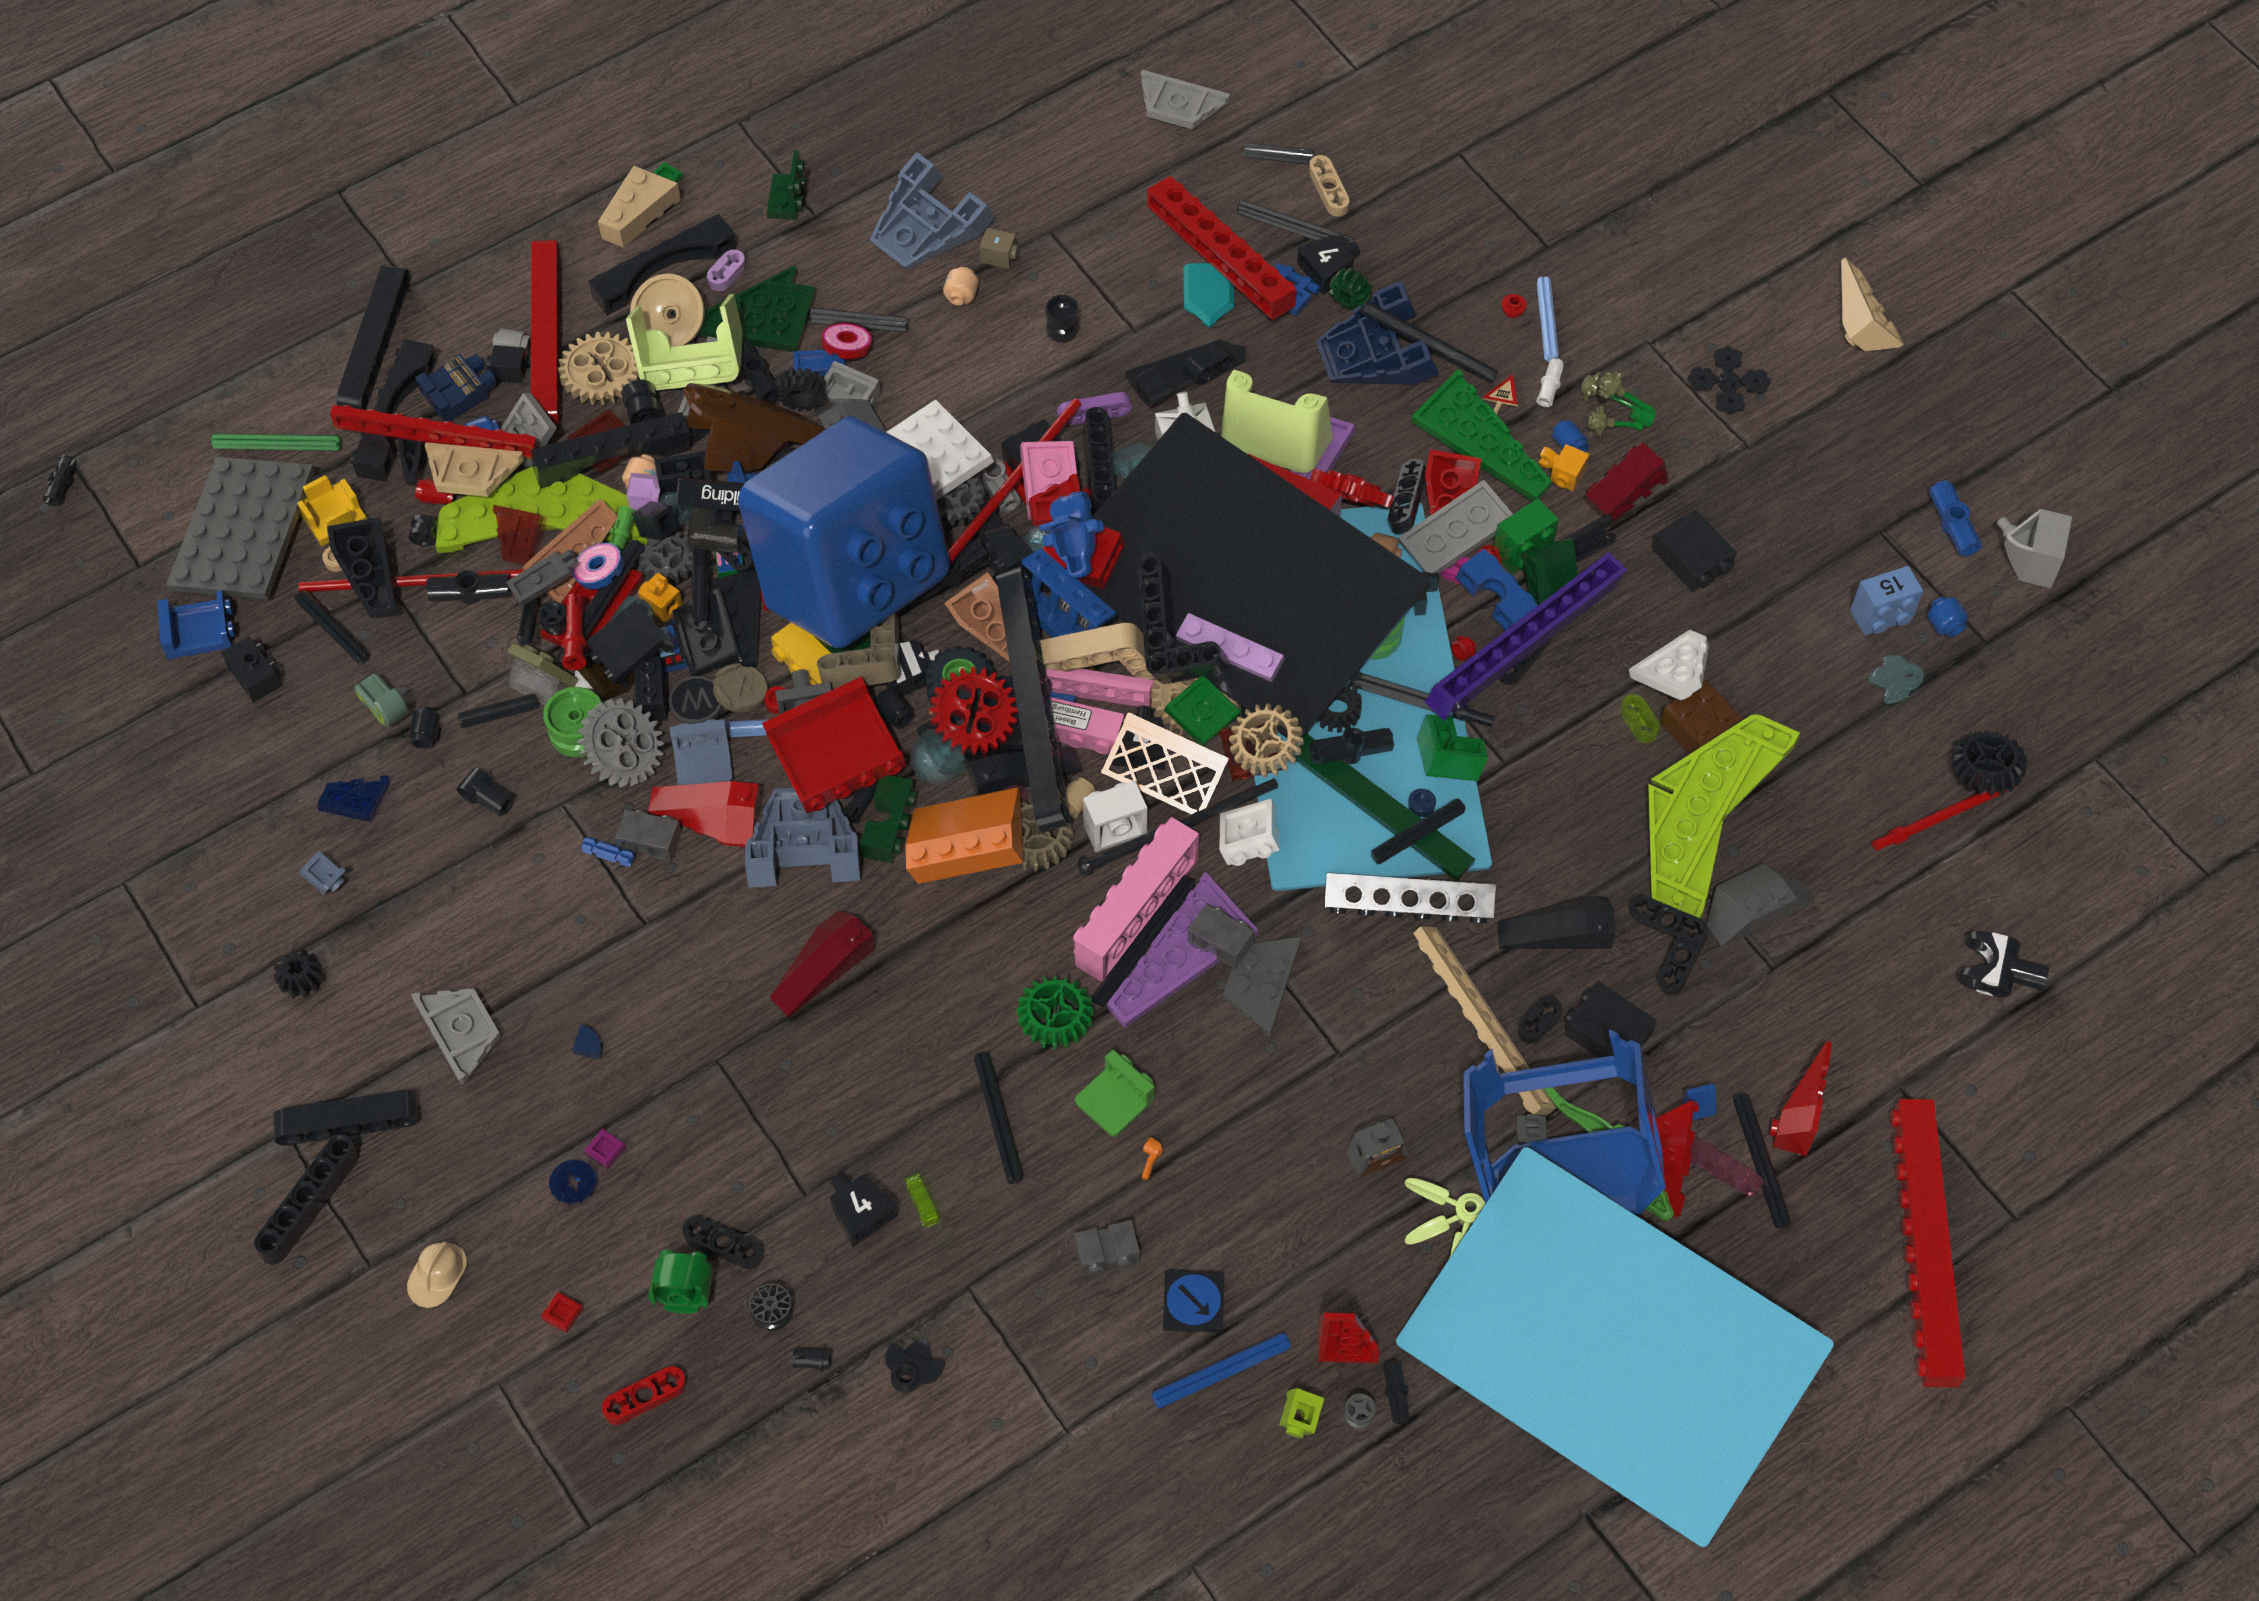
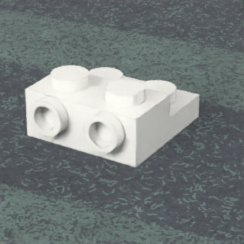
[1219,798,1280,866]

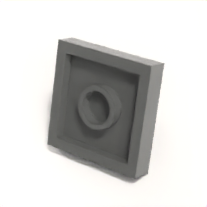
[775,669,831,715]

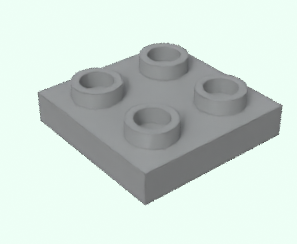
[500,393,557,467]

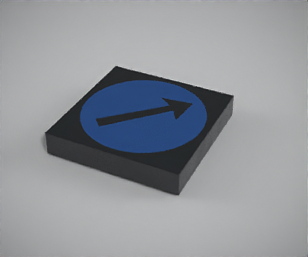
[1163,1271,1224,1333]

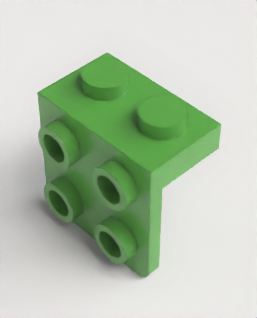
[1075,1050,1155,1137]

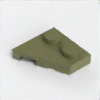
[508,643,578,687]

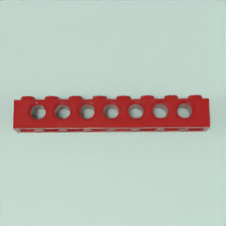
[1147,176,1297,320]

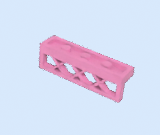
[1045,669,1154,707]

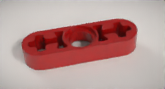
[602,1366,686,1425]

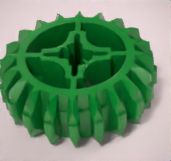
[1017,974,1094,1050]

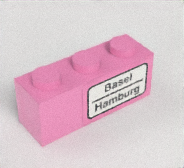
[1050,697,1124,754]

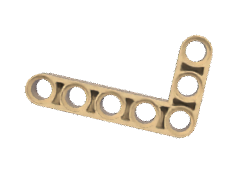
[1040,623,1155,680]

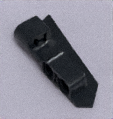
[1125,339,1246,408]

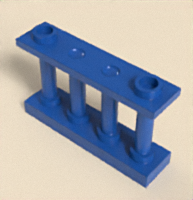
[1021,548,1116,668]

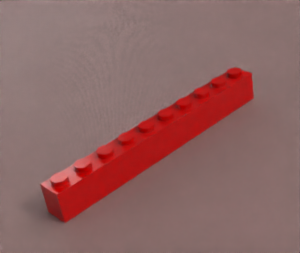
[1890,1099,1965,1388]

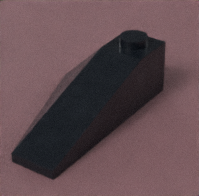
[1497,897,1616,949]

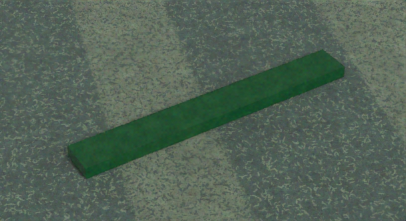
[1293,734,1475,881]

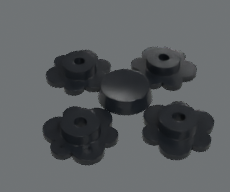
[1688,346,1771,414]

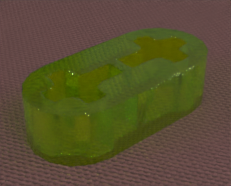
[1620,694,1660,743]
[904,1173,939,1228]

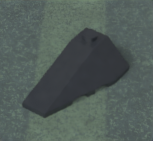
[327,517,397,618]
[962,746,1083,796]

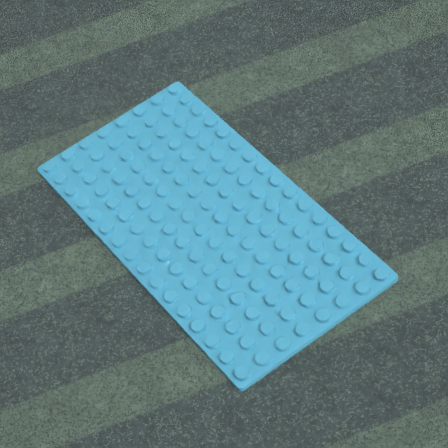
[1248,503,1492,891]

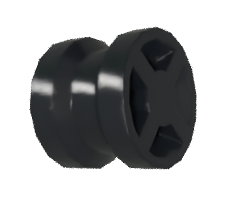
[408,514,438,547]
[539,601,566,635]

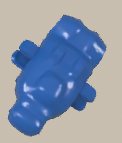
[1040,492,1104,578]

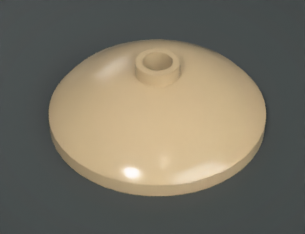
[630,274,705,347]

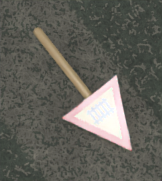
[1482,374,1518,414]

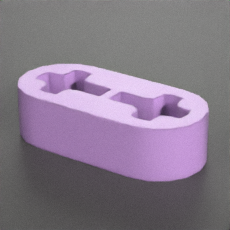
[707,250,746,291]

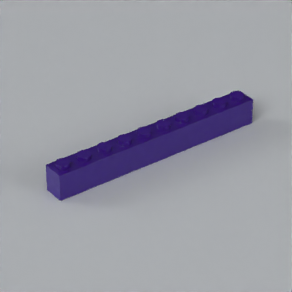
[1425,552,1628,721]

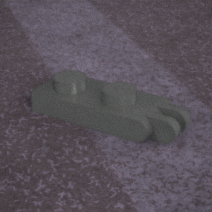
[506,550,580,607]

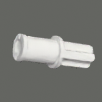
[1536,358,1564,407]

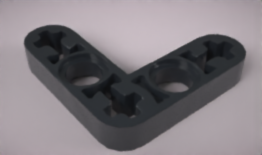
[1630,896,1708,995]

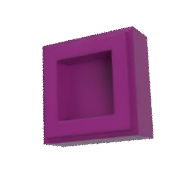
[584,1128,626,1170]

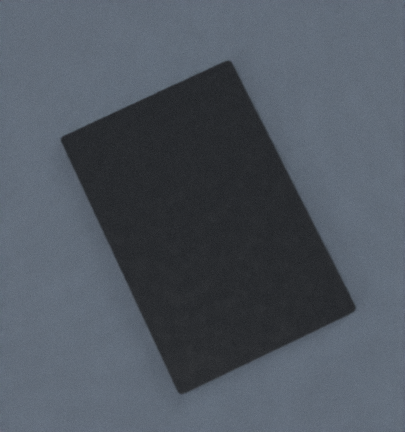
[1081,413,1431,738]

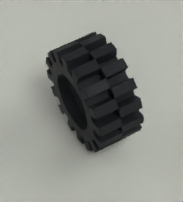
[778,367,826,412]
[1317,683,1362,733]

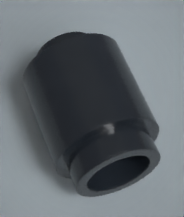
[875,689,914,729]
[409,706,440,749]

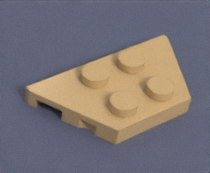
[425,442,524,497]

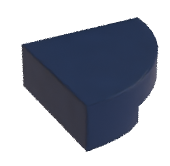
[572,1024,602,1060]

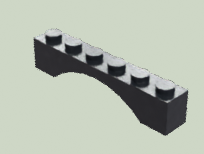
[588,214,737,316]
[351,339,438,482]
[531,412,691,488]

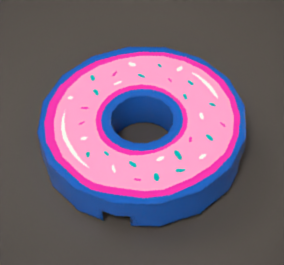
[572,543,625,589]

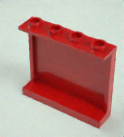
[762,677,906,814]

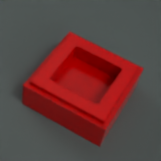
[541,1292,584,1333]

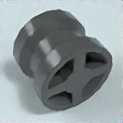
[1344,1393,1375,1430]

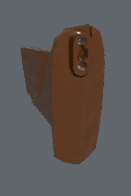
[683,383,824,471]

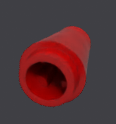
[415,478,456,505]

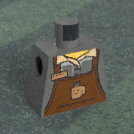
[1346,1119,1408,1179]

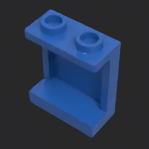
[157,590,235,659]

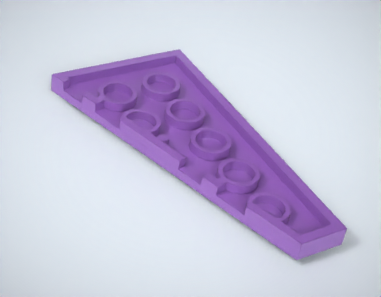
[1107,871,1258,1028]

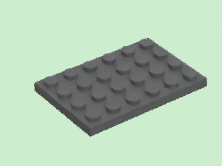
[166,457,316,600]

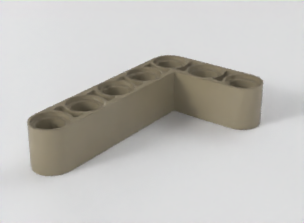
[817,611,900,690]

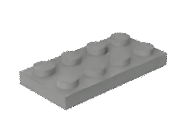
[1398,480,1513,573]

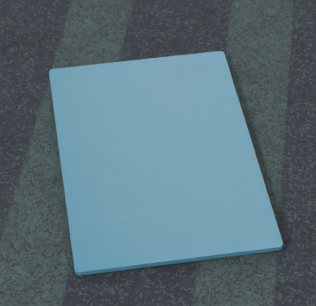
[1396,1147,1834,1547]

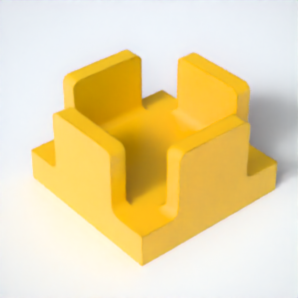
[297,475,367,547]

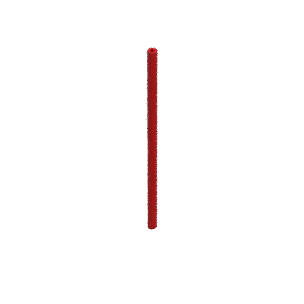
[948,398,1082,564]
[298,569,523,592]

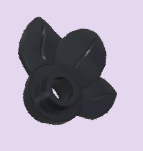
[885,1338,945,1393]

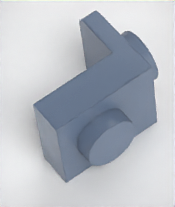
[298,851,346,895]

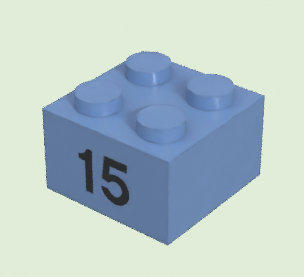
[1850,566,1923,636]

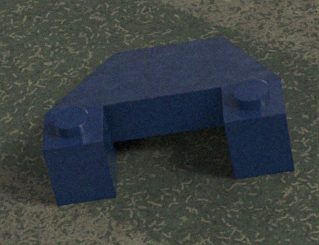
[1316,280,1439,385]

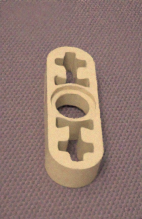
[1309,155,1349,217]

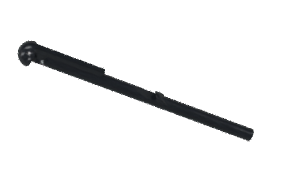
[1077,778,1278,876]

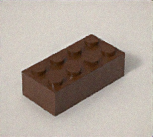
[1660,680,1773,777]

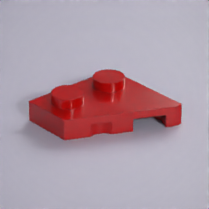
[1028,474,1081,526]

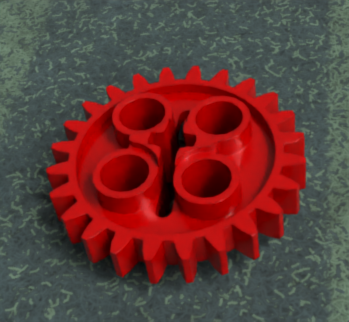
[1310,468,1394,508]
[929,667,1018,756]

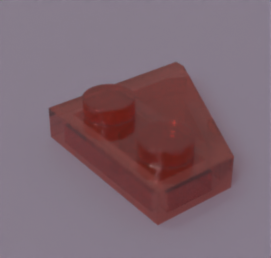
[493,505,544,566]

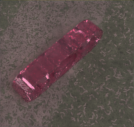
[1690,1138,1764,1197]

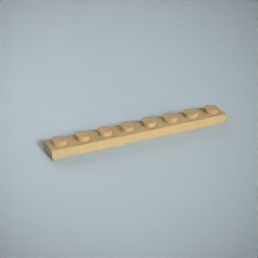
[1413,926,1556,1115]

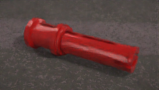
[562,594,586,670]

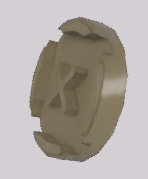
[713,663,767,713]

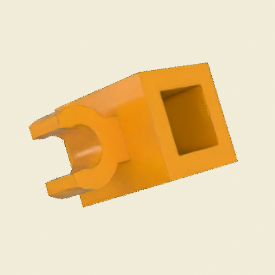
[1538,444,1589,491]
[638,573,682,622]

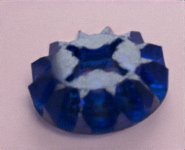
[549,1160,597,1206]

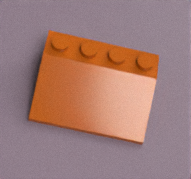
[906,787,1023,884]

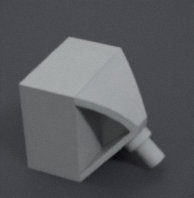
[1997,509,2072,588]

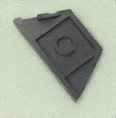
[1223,937,1301,1037]

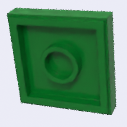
[1164,676,1241,747]

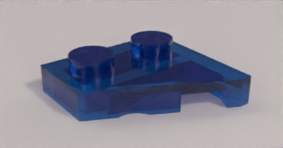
[317,775,390,822]

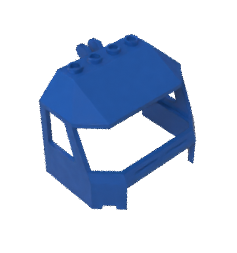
[1464,1029,1666,1214]

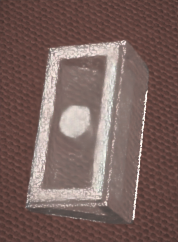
[509,658,562,706]

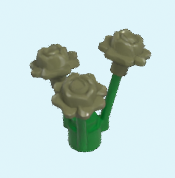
[1580,370,1656,437]

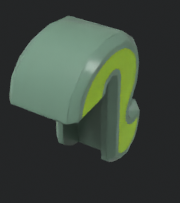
[354,673,408,728]

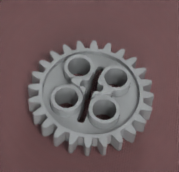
[577,698,664,788]

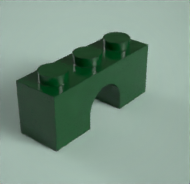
[859,775,917,864]

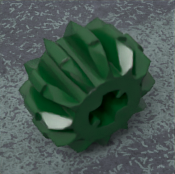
[1329,267,1373,311]

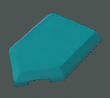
[1183,263,1234,328]

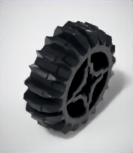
[1951,729,2027,797]

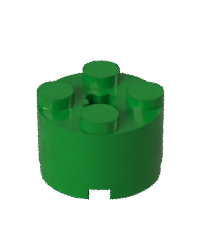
[648,1250,714,1314]

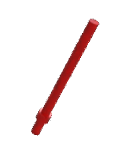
[1872,786,2016,851]

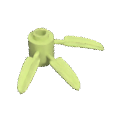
[1405,1178,1485,1257]

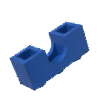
[1455,549,1538,631]

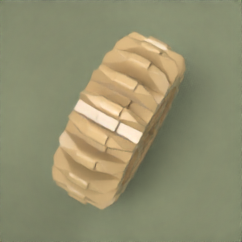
[1229,703,1304,778]

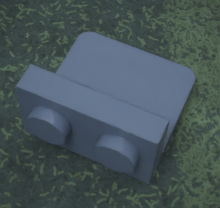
[670,719,733,785]

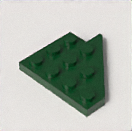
[699,266,816,352]

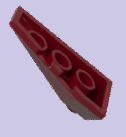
[770,910,875,1018]

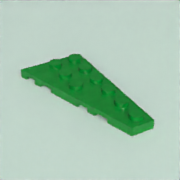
[1411,368,1552,502]

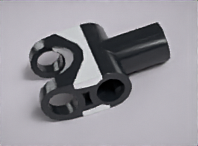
[1958,931,2049,998]

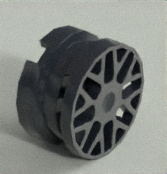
[750,1284,793,1331]

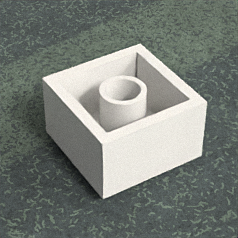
[1083,781,1147,852]

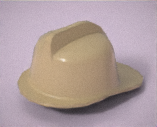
[407,1241,467,1308]

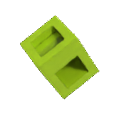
[1279,1388,1325,1438]

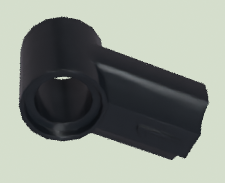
[456,767,515,816]

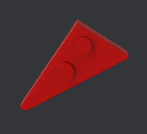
[1656,1101,1699,1218]

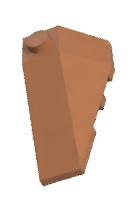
[944,572,1010,662]

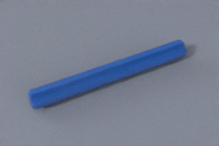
[1152,1333,1290,1408]

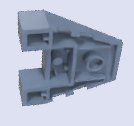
[870,152,995,269]
[745,788,860,888]

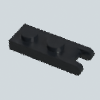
[1561,515,1616,563]

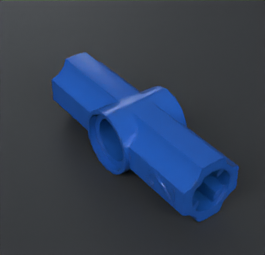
[1929,480,1982,557]

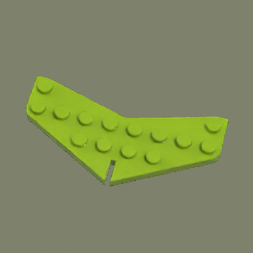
[436,467,648,553]
[1649,714,1800,919]

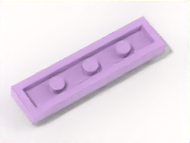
[1176,613,1285,682]

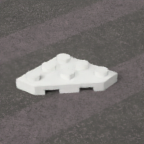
[1628,630,1709,700]

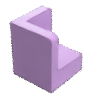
[626,472,660,511]

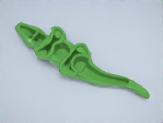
[1544,1087,1674,1221]

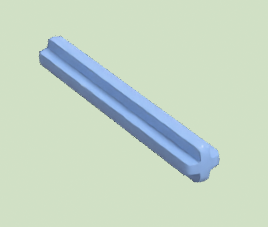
[1537,276,1559,362]

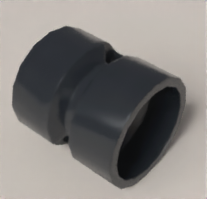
[1046,295,1079,343]
[621,379,662,424]

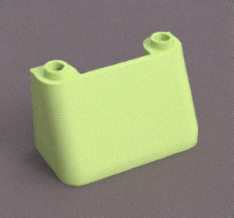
[1221,370,1333,473]

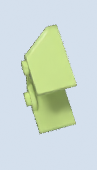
[626,294,743,391]

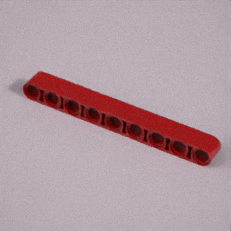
[531,239,560,424]

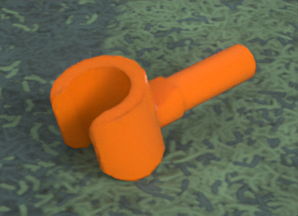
[1141,1137,1163,1180]

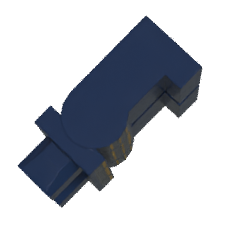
[415,354,497,422]

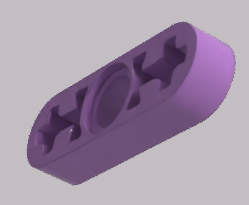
[1057,392,1132,426]

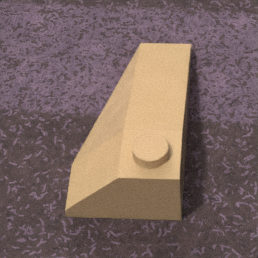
[1841,257,1904,351]

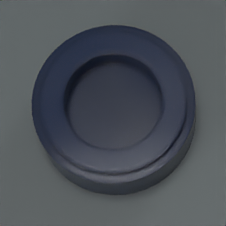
[1408,789,1436,817]

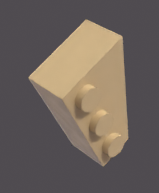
[598,166,681,248]

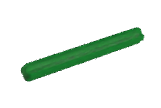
[211,433,341,451]

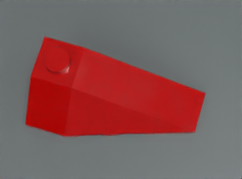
[1769,1041,1832,1156]

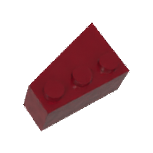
[1585,442,1669,524]

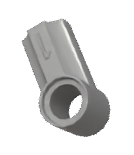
[982,459,1021,514]

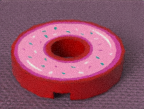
[821,323,872,359]

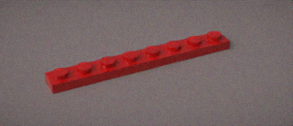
[330,405,539,459]

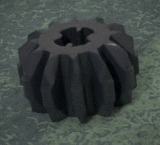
[274,948,324,998]

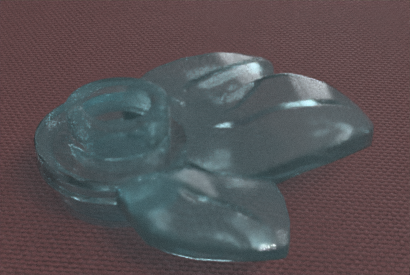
[1868,655,1924,703]

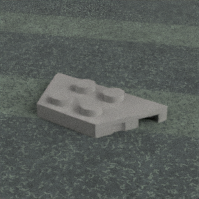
[1141,70,1230,130]
[411,988,501,1085]

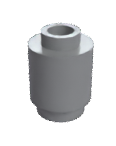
[493,328,531,356]

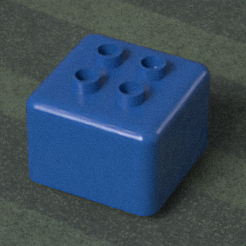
[738,416,950,648]

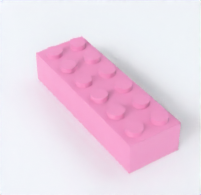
[1073,817,1199,982]

